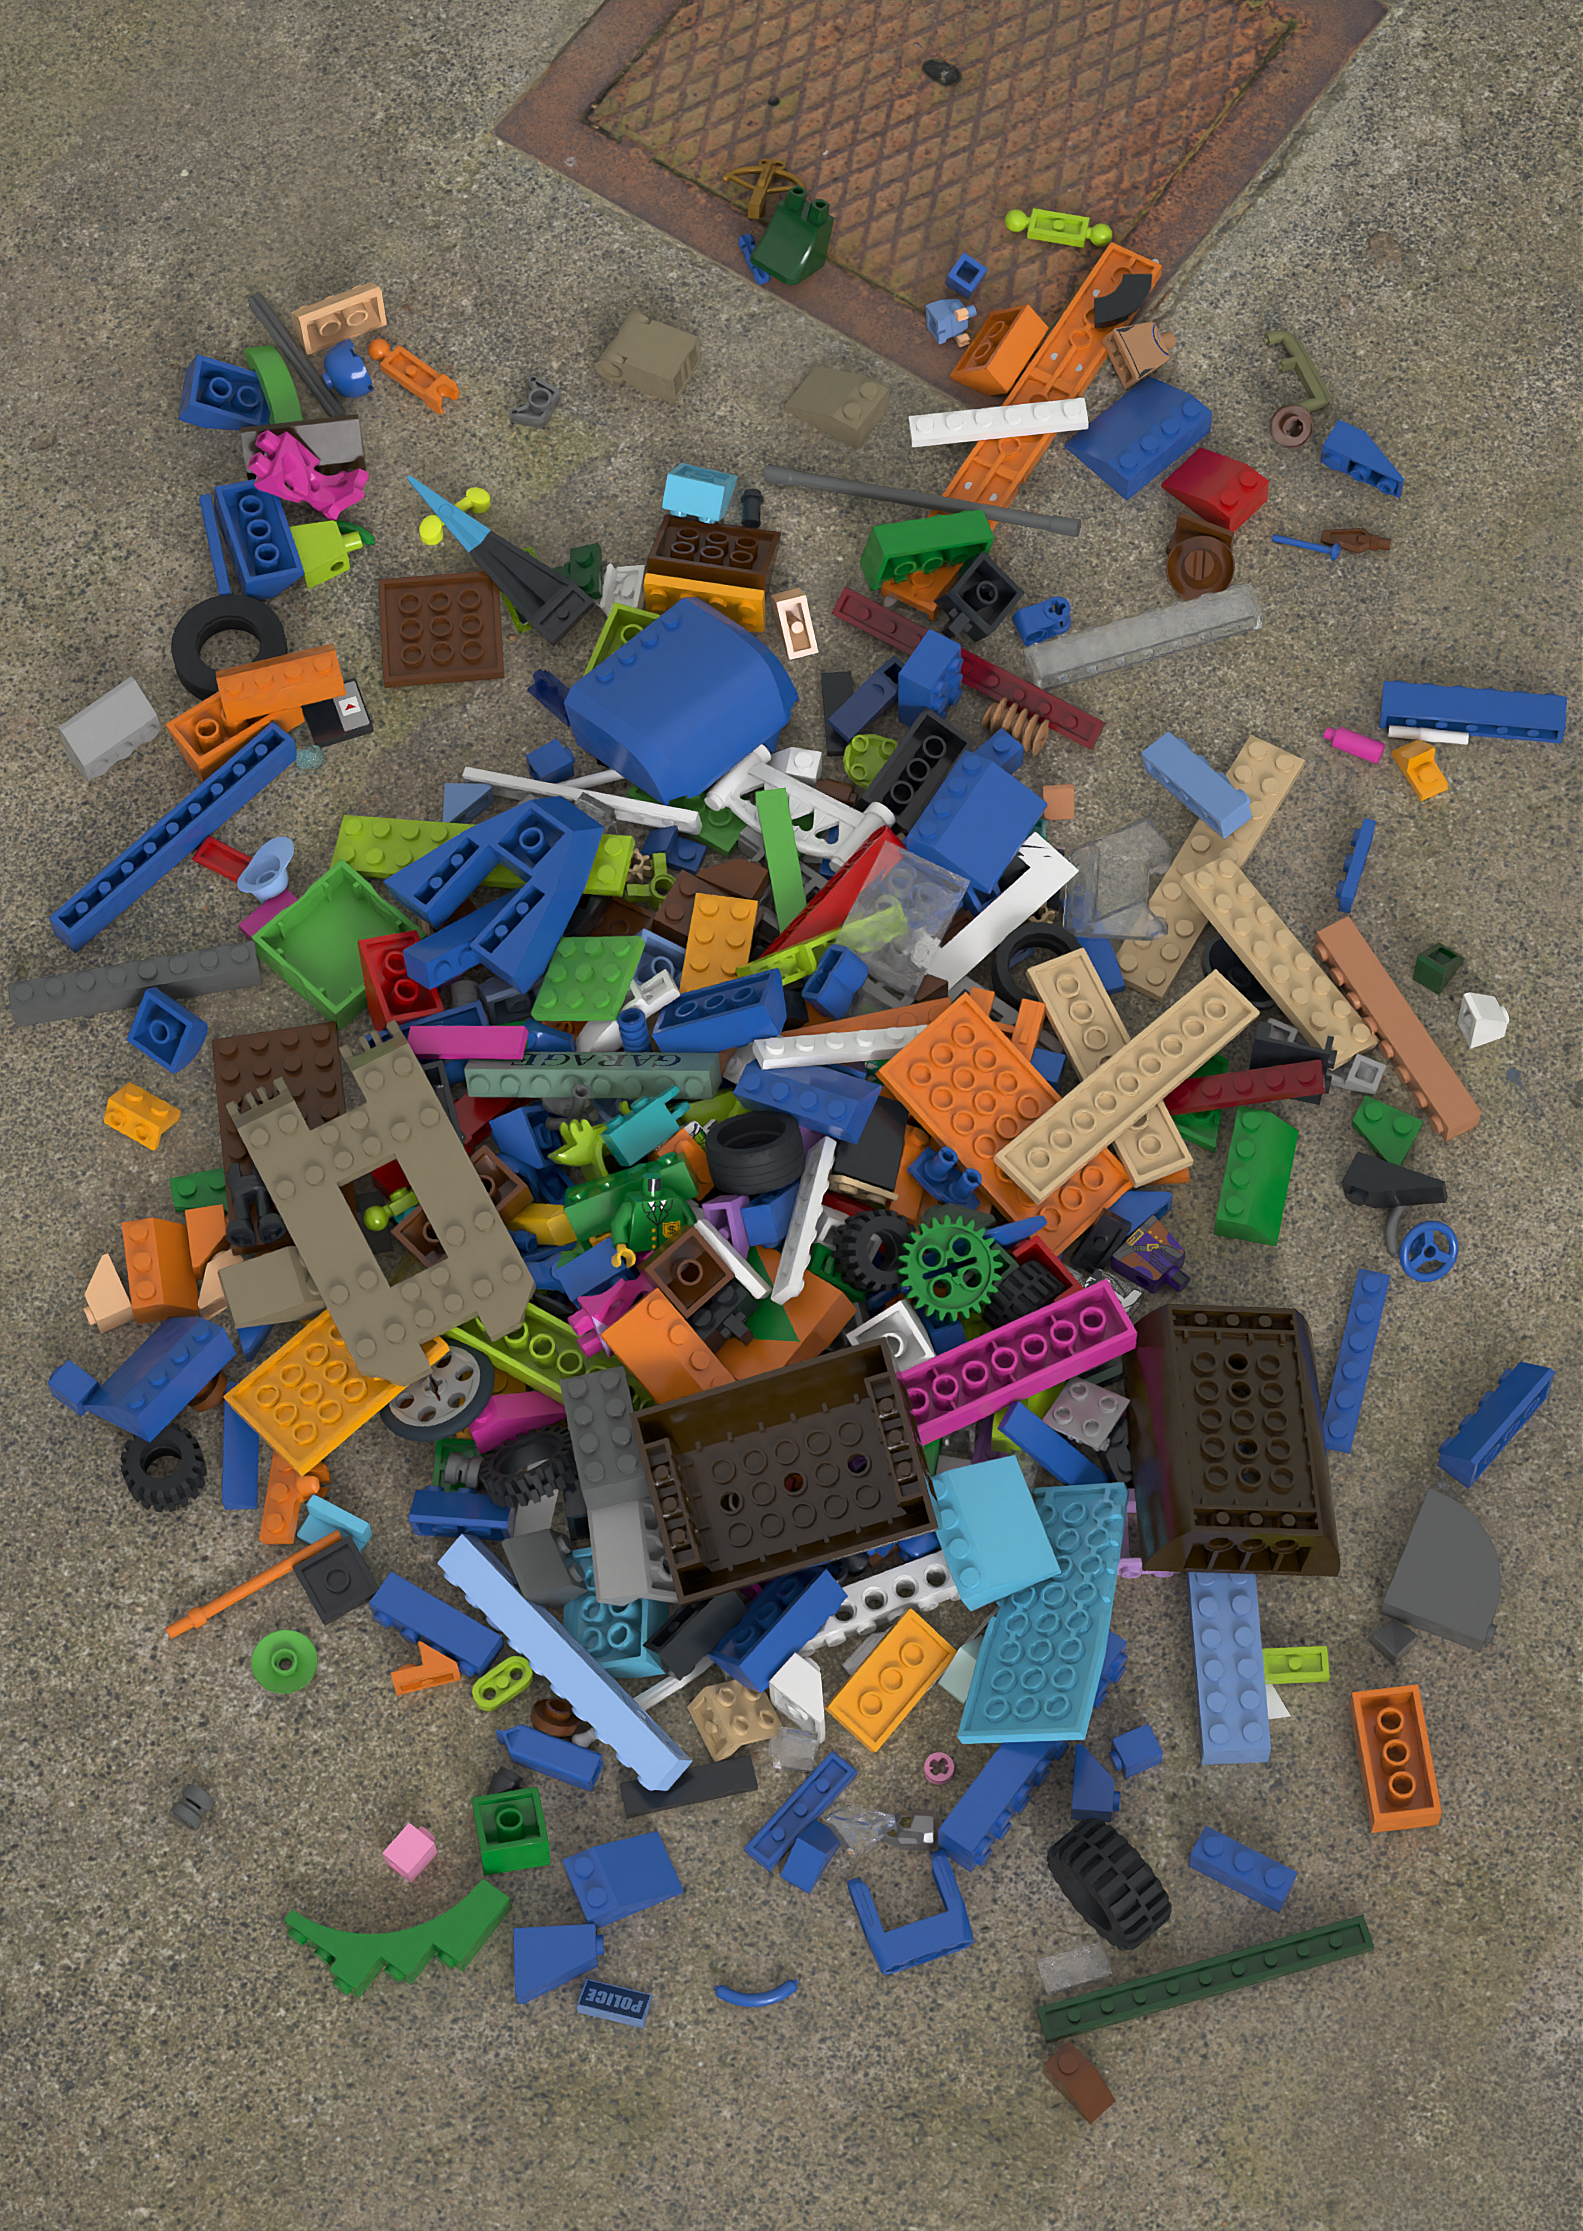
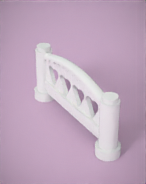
[705,744,896,873]

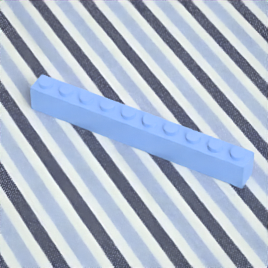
[438,1534,692,1791]

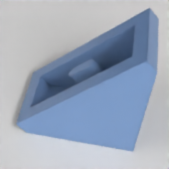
[442,783,494,824]

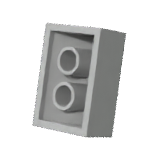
[58,676,161,782]

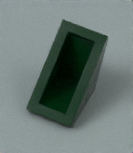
[1413,942,1465,995]

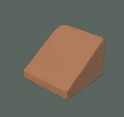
[1042,784,1074,820]

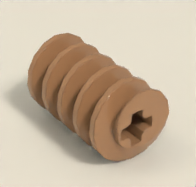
[981,697,1049,756]

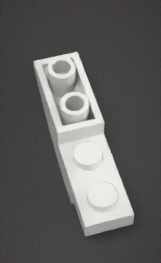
[575,969,681,1052]

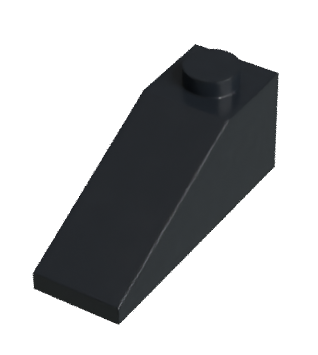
[1341,1152,1448,1208]

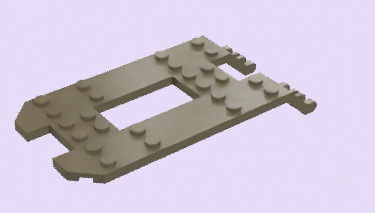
[225,1019,536,1387]

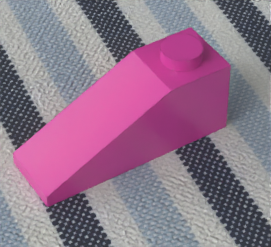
[468,1391,567,1455]

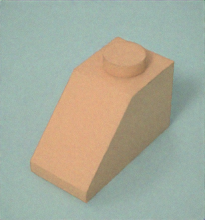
[770,588,818,660]
[197,1249,244,1320]
[83,1253,135,1334]

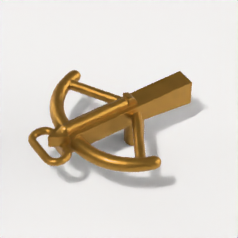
[722,158,806,219]

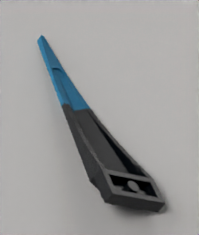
[407,476,595,647]

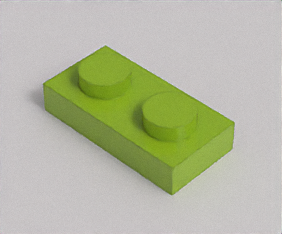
[1262,1646,1330,1684]

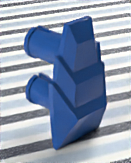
[907,1146,982,1216]

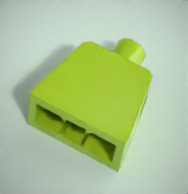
[289,520,363,589]

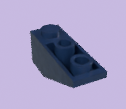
[827,655,905,743]

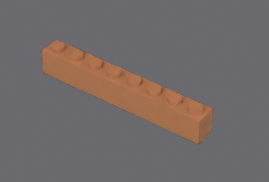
[1313,916,1481,1142]

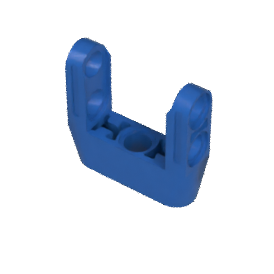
[847,1849,975,1975]

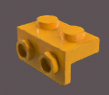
[104,1082,181,1151]

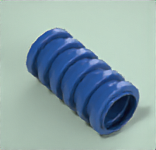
[617,1008,653,1052]

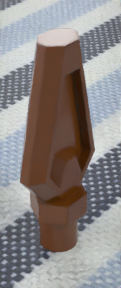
[1321,528,1391,554]

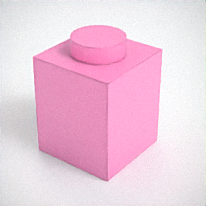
[382,1823,437,1883]

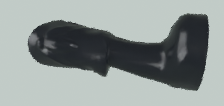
[225,1159,287,1247]

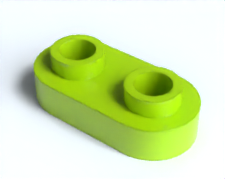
[472,1656,533,1712]

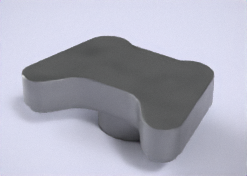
[509,376,561,428]

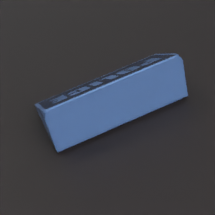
[577,1979,653,2029]

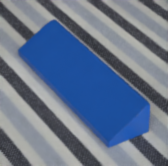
[222,1381,259,1510]

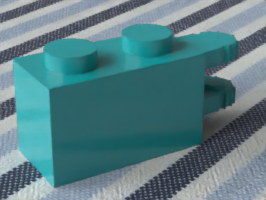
[599,1084,691,1166]

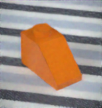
[185,1204,231,1280]

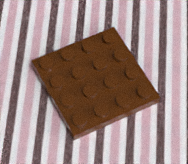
[378,571,505,688]

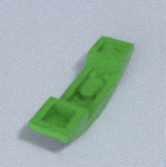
[244,345,303,424]

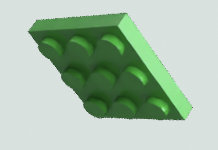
[531,936,646,1021]

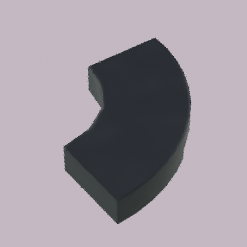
[1094,274,1152,328]

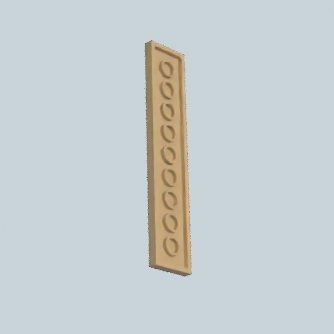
[1116,735,1305,1003]
[993,969,1260,1205]

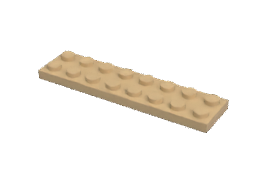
[1179,854,1380,1071]
[1026,947,1194,1188]

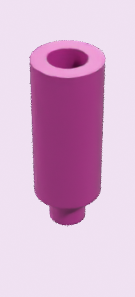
[1323,726,1386,764]

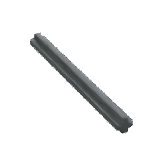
[248,293,346,417]

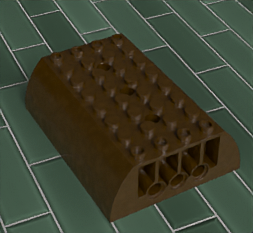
[629,1336,942,1606]

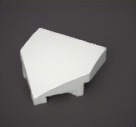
[594,563,647,617]

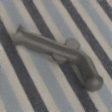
[545,1084,594,1132]

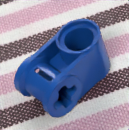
[1011,596,1071,647]

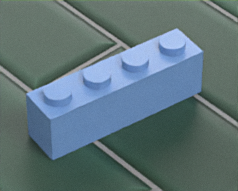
[1141,731,1252,839]

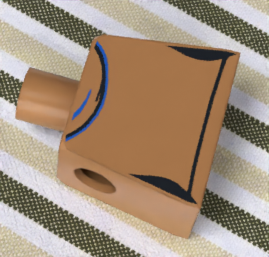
[1101,322,1176,389]

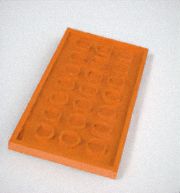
[875,992,1133,1257]

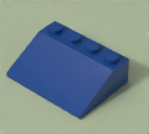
[1064,376,1212,501]
[907,750,1047,894]
[83,1317,236,1442]

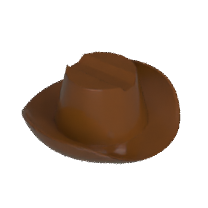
[1166,536,1235,603]

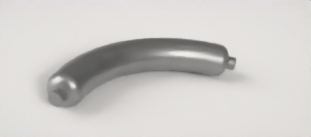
[1385,1206,1409,1259]

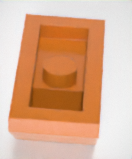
[391,1641,461,1696]

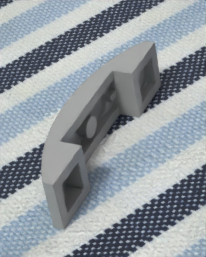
[1267,1018,1387,1094]

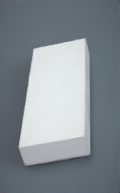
[694,1219,773,1299]

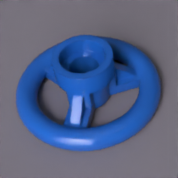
[1399,1221,1459,1282]

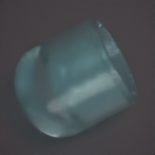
[296,745,324,770]

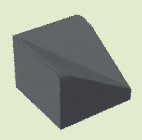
[1369,1619,1418,1665]

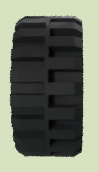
[1047,1818,1172,1951]

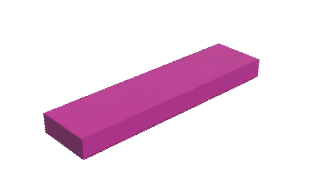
[407,1026,529,1059]

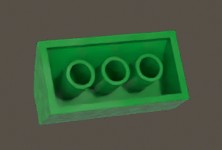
[1214,1106,1299,1247]

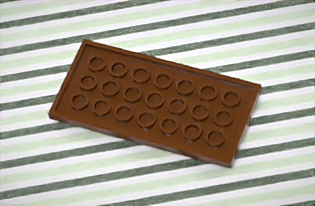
[212,1021,359,1256]

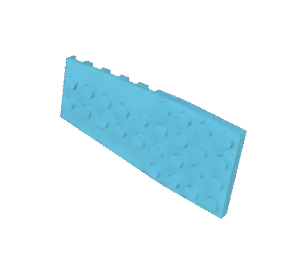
[957,1482,1129,1744]

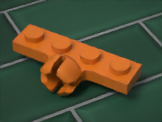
[259,1449,330,1545]

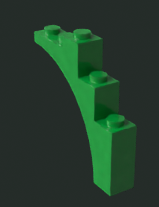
[284,1879,512,1998]

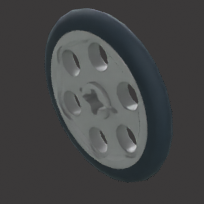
[379,1338,495,1442]

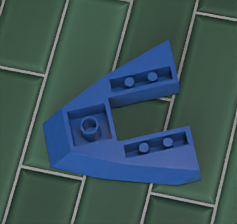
[383,796,604,995]

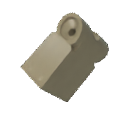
[594,309,701,404]

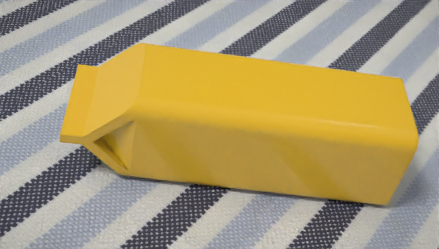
[506,1203,577,1246]

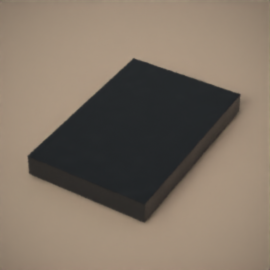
[831,1095,909,1192]

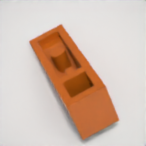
[885,1124,930,1224]

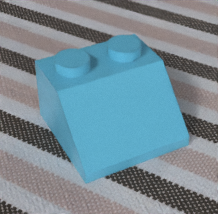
[662,463,738,523]

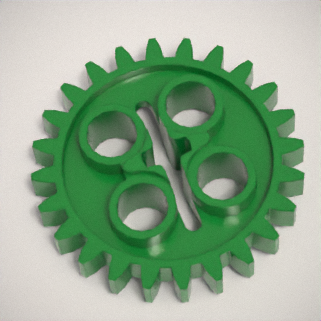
[896,1215,1003,1322]

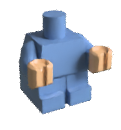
[925,299,977,347]

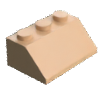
[290,282,387,355]

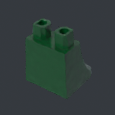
[750,185,834,285]

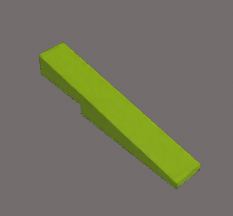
[735,904,909,986]

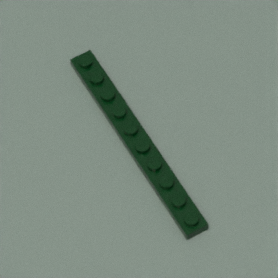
[1036,1915,1374,2044]

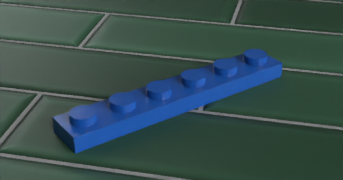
[1323,1268,1391,1454]

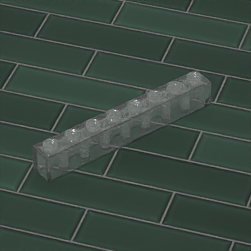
[1023,583,1263,691]

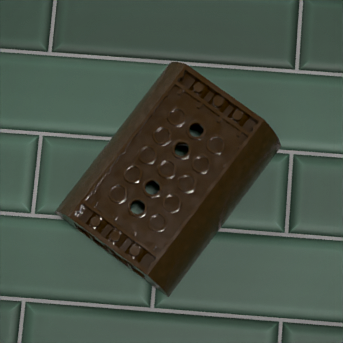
[1121,1303,1341,1577]

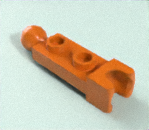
[368,338,459,415]

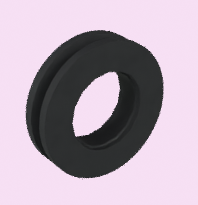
[171,594,288,701]

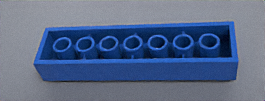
[938,1630,1128,1873]

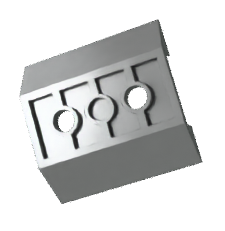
[587,1497,681,1612]

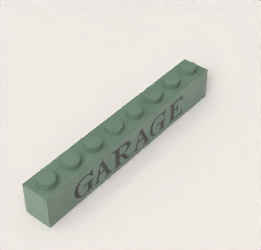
[464,1052,722,1099]

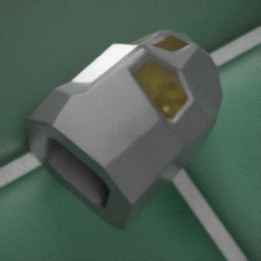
[880,1809,934,1850]

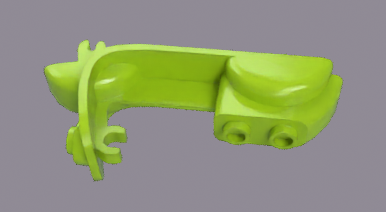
[547,1086,737,1181]

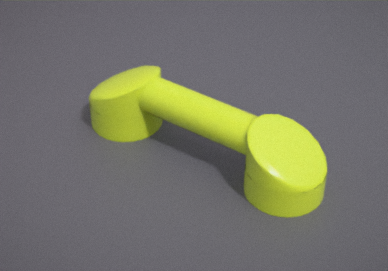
[419,487,491,545]

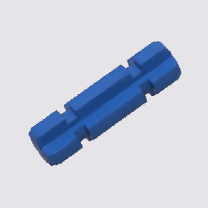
[738,233,771,285]

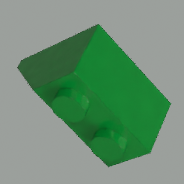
[471,1786,551,1876]

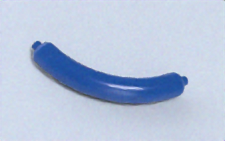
[713,1979,799,2007]

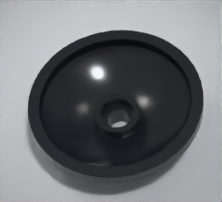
[1200,934,1277,1011]

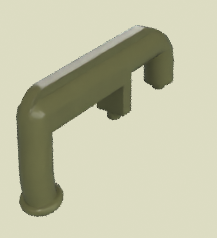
[1263,330,1331,412]

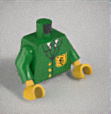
[610,1173,698,1268]

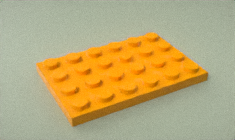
[223,1308,450,1477]

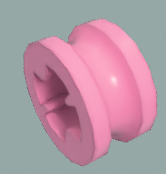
[924,1752,954,1785]

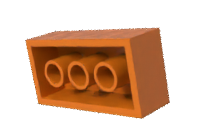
[1349,1684,1442,1833]

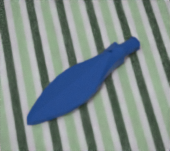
[866,1216,1047,1310]

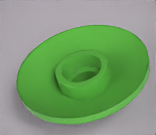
[251,1630,318,1694]

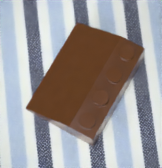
[647,515,781,600]

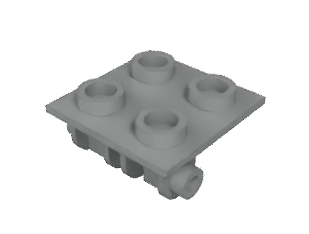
[1042,1376,1130,1452]

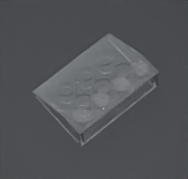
[834,841,970,999]

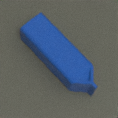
[496,1724,604,1792]

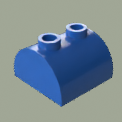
[127,987,208,1074]

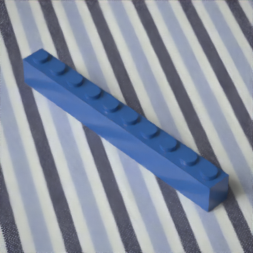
[49,722,298,954]

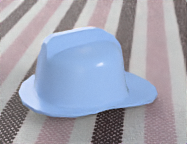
[237,837,294,904]

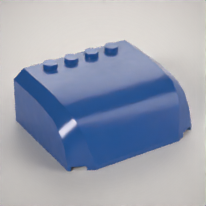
[564,597,799,806]

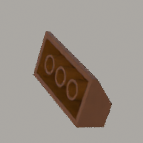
[390,1144,534,1270]

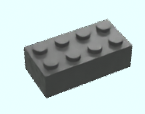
[559,1365,651,1511]

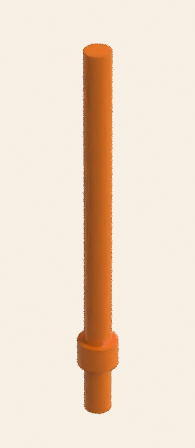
[165,1529,343,1639]

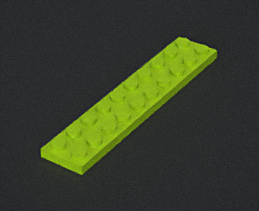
[330,815,635,897]

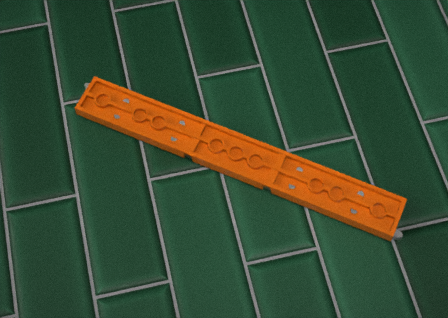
[881,242,1162,621]

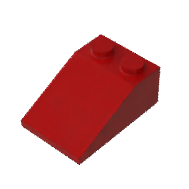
[1161,447,1269,532]
[357,930,445,1032]

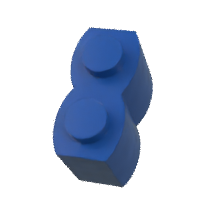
[802,944,869,1020]

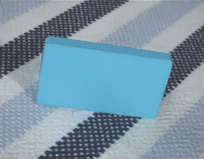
[297,1494,372,1554]

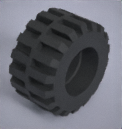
[831,1209,916,1292]
[982,1260,1066,1330]
[120,1423,207,1512]

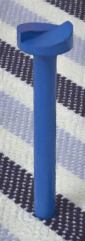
[1272,534,1342,561]

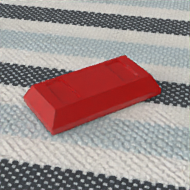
[192,835,253,883]

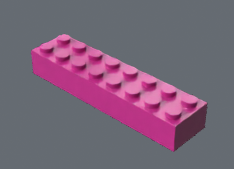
[901,1279,1137,1446]

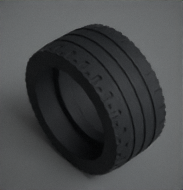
[991,922,1082,1021]
[705,1111,805,1195]

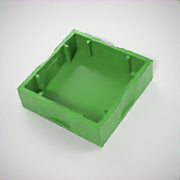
[251,859,427,1031]

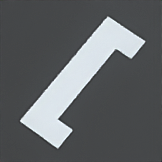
[902,832,1079,990]

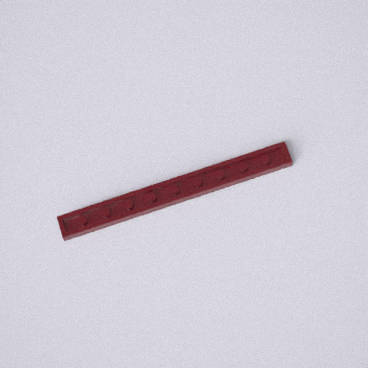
[832,587,1106,750]

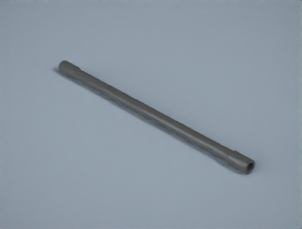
[764,464,1081,537]

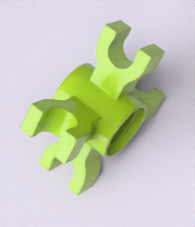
[623,853,676,911]

